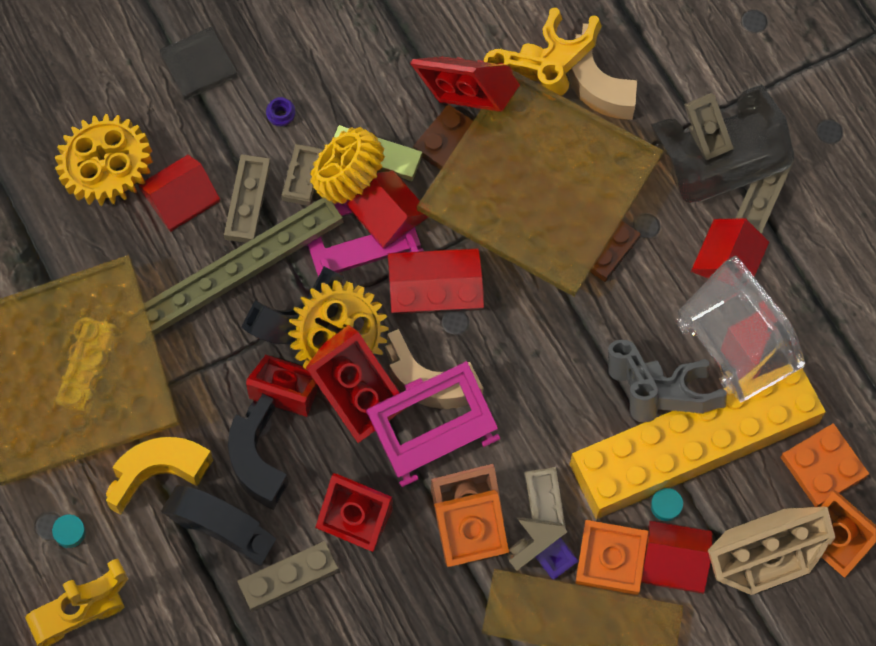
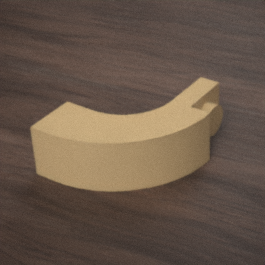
[568,23,637,120]
[385,329,483,409]

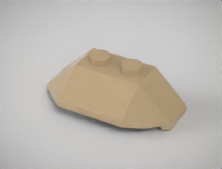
[708,507,835,595]

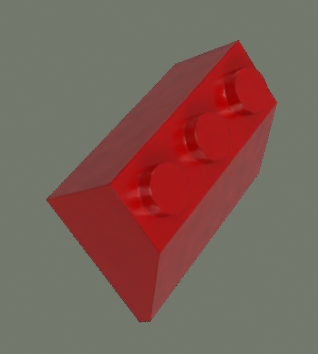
[410,56,520,112]
[388,249,484,314]
[306,325,406,443]

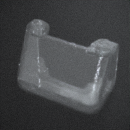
[675,256,806,403]

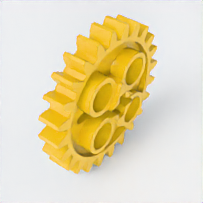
[55,114,153,206]
[288,280,389,370]

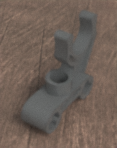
[608,340,727,422]

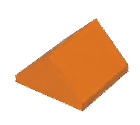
[820,490,876,578]

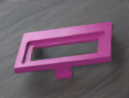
[307,199,424,277]
[366,361,500,487]

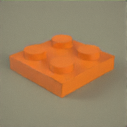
[780,423,869,507]
[434,490,509,567]
[575,520,648,595]

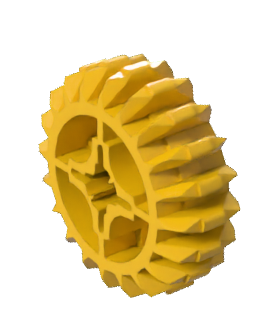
[310,127,385,204]

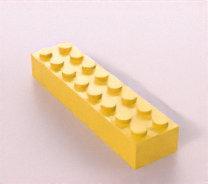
[569,358,826,520]

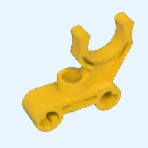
[484,8,602,97]
[25,559,128,646]

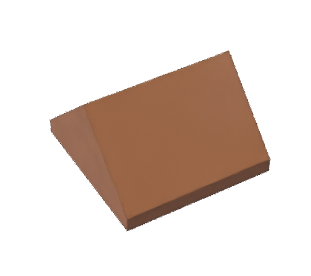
[431,464,504,521]

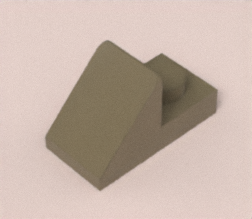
[684,93,734,160]
[507,517,568,571]

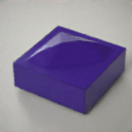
[536,537,578,580]

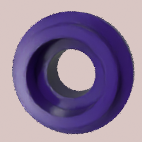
[266,97,296,126]

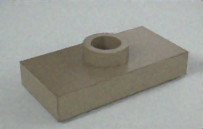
[281,144,324,206]
[524,467,566,529]

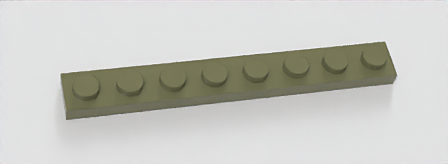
[118,198,344,347]

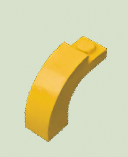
[106,437,213,515]

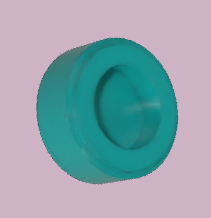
[651,488,683,521]
[52,514,86,548]

